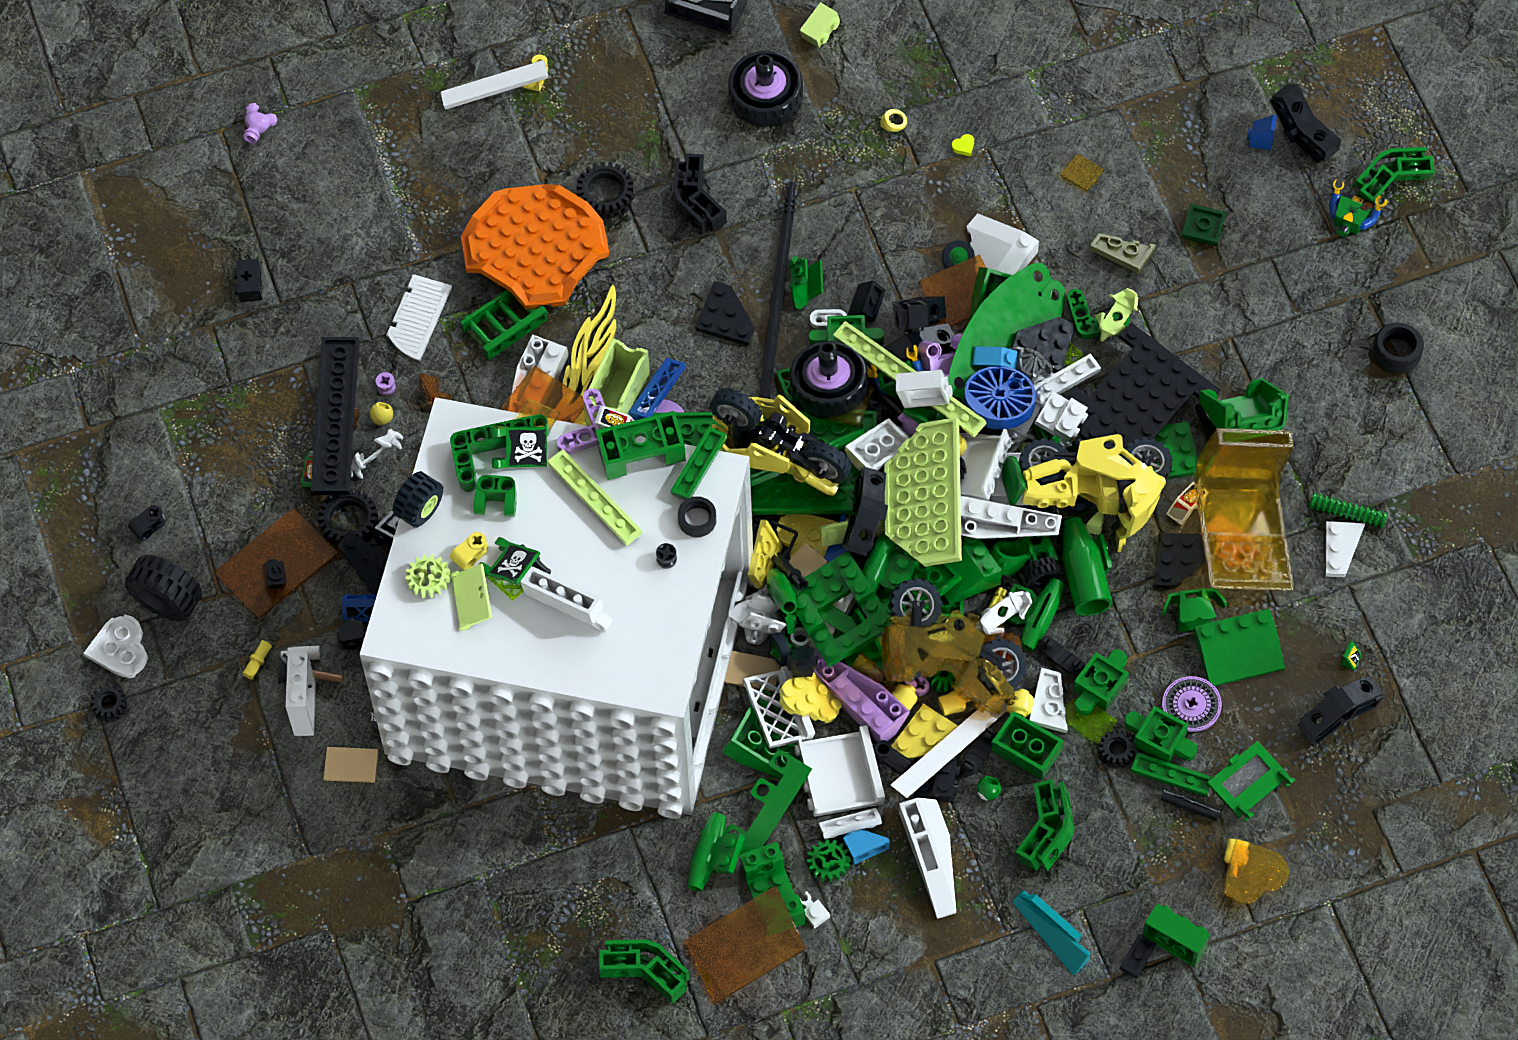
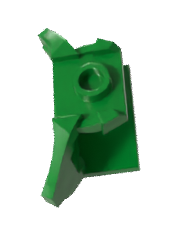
[789,255,823,310]

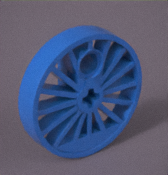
[963,366,1036,430]

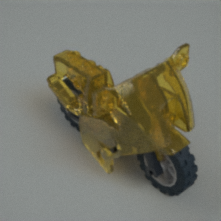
[881,578,1027,715]

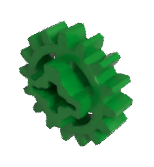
[807,839,851,883]

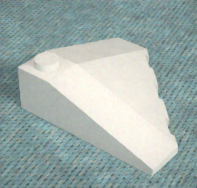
[967,213,1039,276]

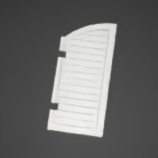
[386,275,452,362]

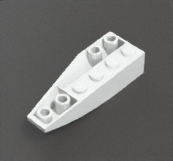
[508,335,569,416]
[960,496,1062,539]
[899,798,956,919]

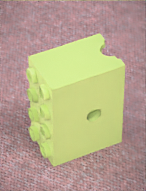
[583,339,650,426]

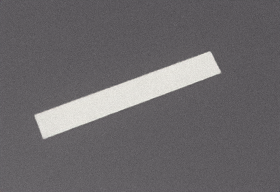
[891,695,1007,798]

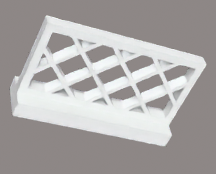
[743,666,815,749]

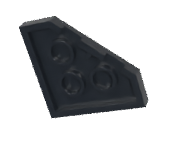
[695,281,755,346]
[1010,317,1075,373]
[1156,533,1217,589]

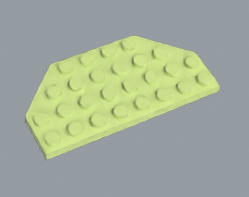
[884,417,962,567]

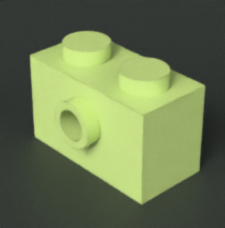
[800,2,840,48]

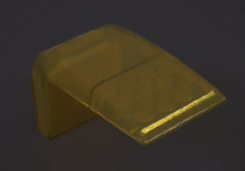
[1194,428,1294,591]

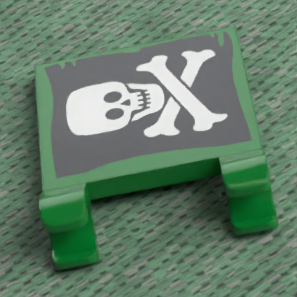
[491,426,547,469]
[478,537,541,585]

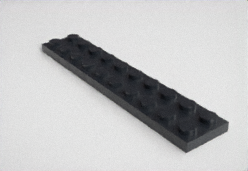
[311,337,360,495]

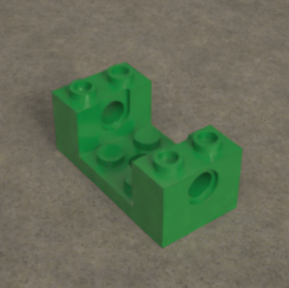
[596,411,686,480]
[739,842,805,937]

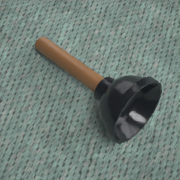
[278,653,343,684]

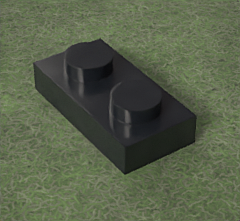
[1119,934,1157,979]

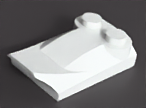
[845,418,911,471]

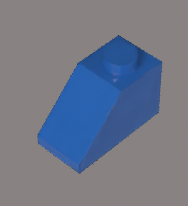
[1247,115,1277,150]

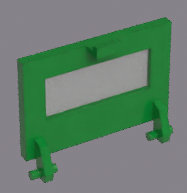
[1207,741,1295,822]

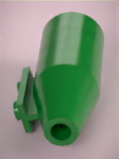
[1062,517,1113,616]

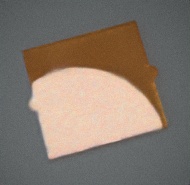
[851,653,886,683]

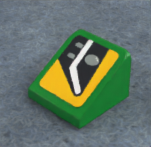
[1341,641,1361,670]

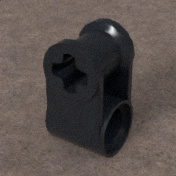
[128,505,166,541]

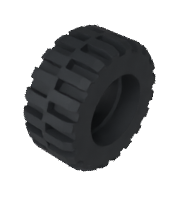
[125,554,202,622]

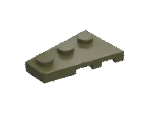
[1089,233,1156,274]

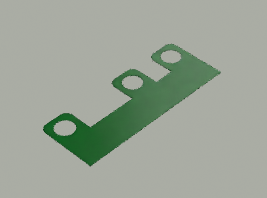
[724,750,813,854]

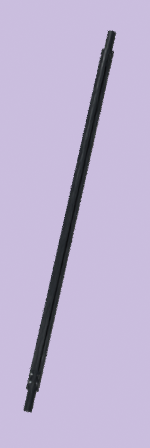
[759,182,796,406]

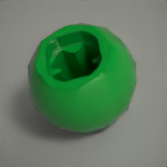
[976,776,1001,801]

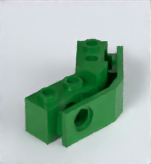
[1351,147,1435,203]
[1015,779,1075,871]
[599,939,690,1004]

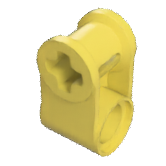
[449,532,488,570]

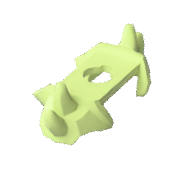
[1095,288,1138,342]

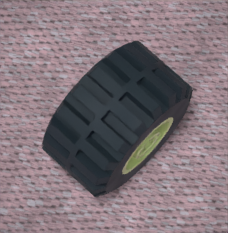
[392,471,444,528]

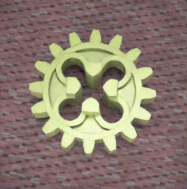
[405,554,451,598]

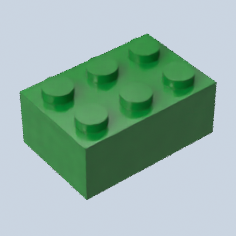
[991,711,1064,780]
[1142,903,1210,968]

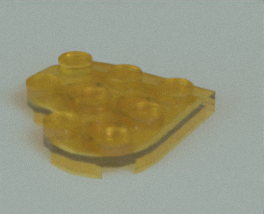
[1224,839,1290,904]

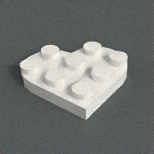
[84,615,148,678]

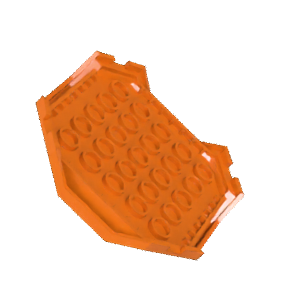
[461,184,609,310]

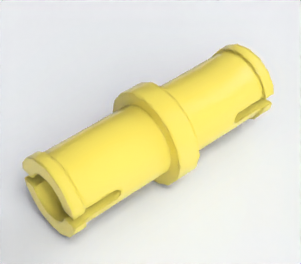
[242,640,272,680]

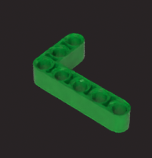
[450,414,550,492]

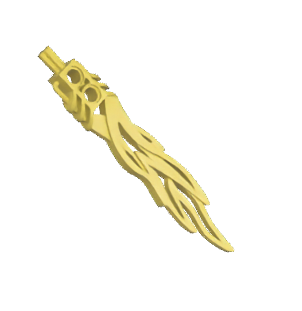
[549,285,616,426]

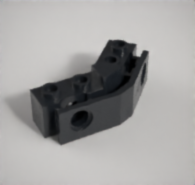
[1269,84,1341,163]
[673,154,727,235]
[893,296,946,333]
[877,323,956,373]
[841,467,888,556]
[1297,675,1384,746]

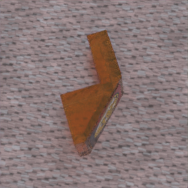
[419,373,452,406]

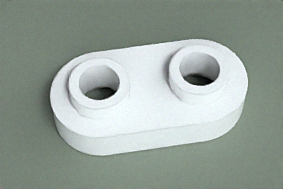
[810,309,847,330]

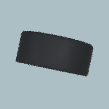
[678,496,716,537]

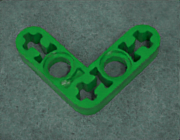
[1067,289,1130,339]

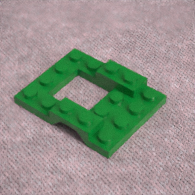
[792,551,896,667]

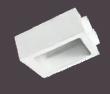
[896,370,952,408]

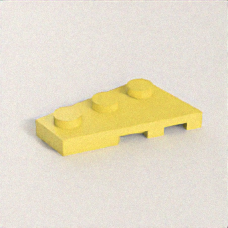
[748,520,783,588]

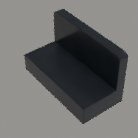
[848,280,886,322]

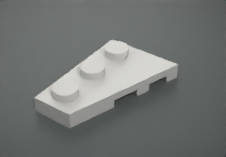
[1325,521,1365,578]
[1029,668,1068,733]

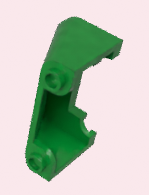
[1199,378,1289,441]

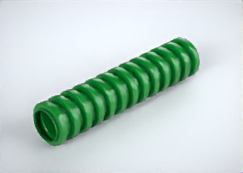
[1310,492,1388,529]

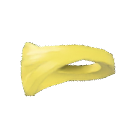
[880,109,907,132]

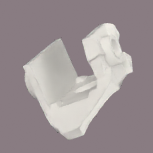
[728,594,786,635]

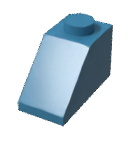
[972,346,1018,369]
[843,830,890,865]

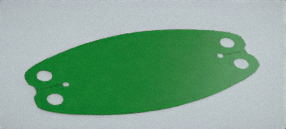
[948,263,1065,401]

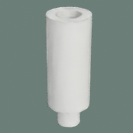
[281,645,320,660]

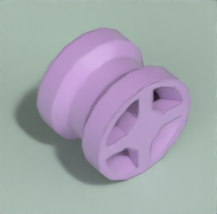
[376,372,396,396]

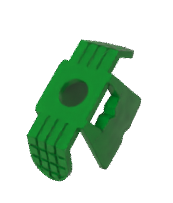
[1162,588,1227,632]

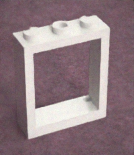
[286,652,316,736]

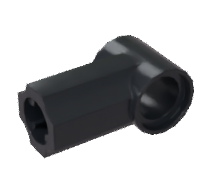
[874,740,912,776]

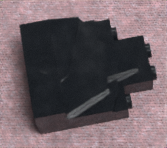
[664,0,747,35]

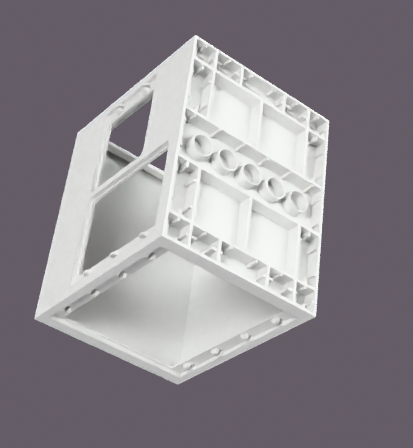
[360,397,753,819]

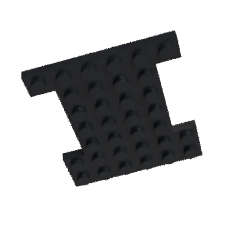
[1064,322,1221,464]

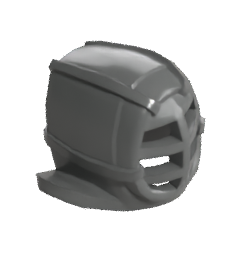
[1009,347,1053,383]

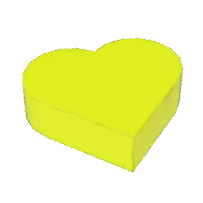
[952,134,974,156]

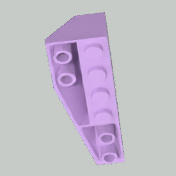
[814,648,910,742]

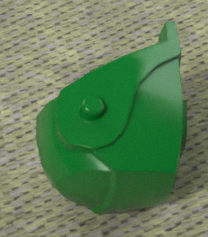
[990,537,1033,576]

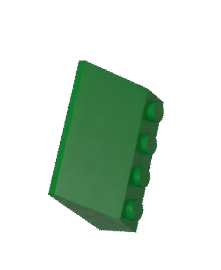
[943,536,1002,605]
[1193,608,1285,686]

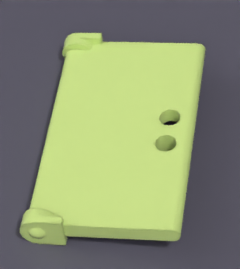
[450,564,492,631]

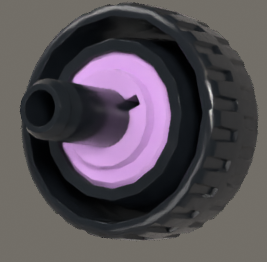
[728,51,803,127]
[790,341,868,419]

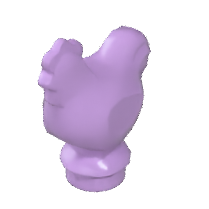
[243,103,277,144]

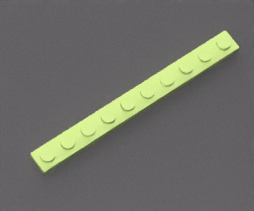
[833,321,987,437]

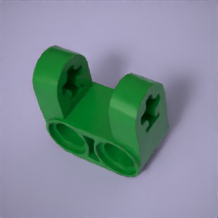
[473,475,517,517]

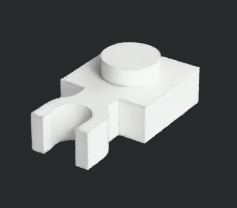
[800,891,830,929]

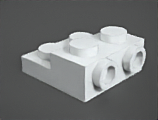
[1034,391,1088,443]

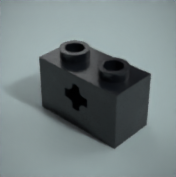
[234,259,262,302]

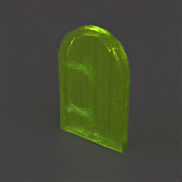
[1065,698,1118,744]

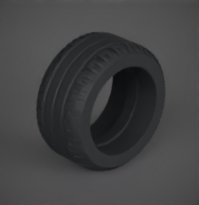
[1372,322,1424,373]

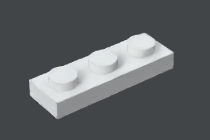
[819,808,882,839]

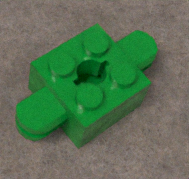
[809,315,884,346]
[1073,649,1129,716]
[1125,706,1197,763]

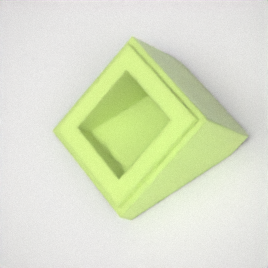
[1086,511,1104,535]

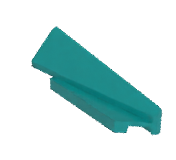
[1013,890,1091,975]

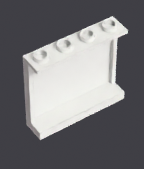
[959,429,1011,501]
[794,725,885,817]

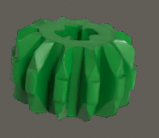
[927,659,960,693]

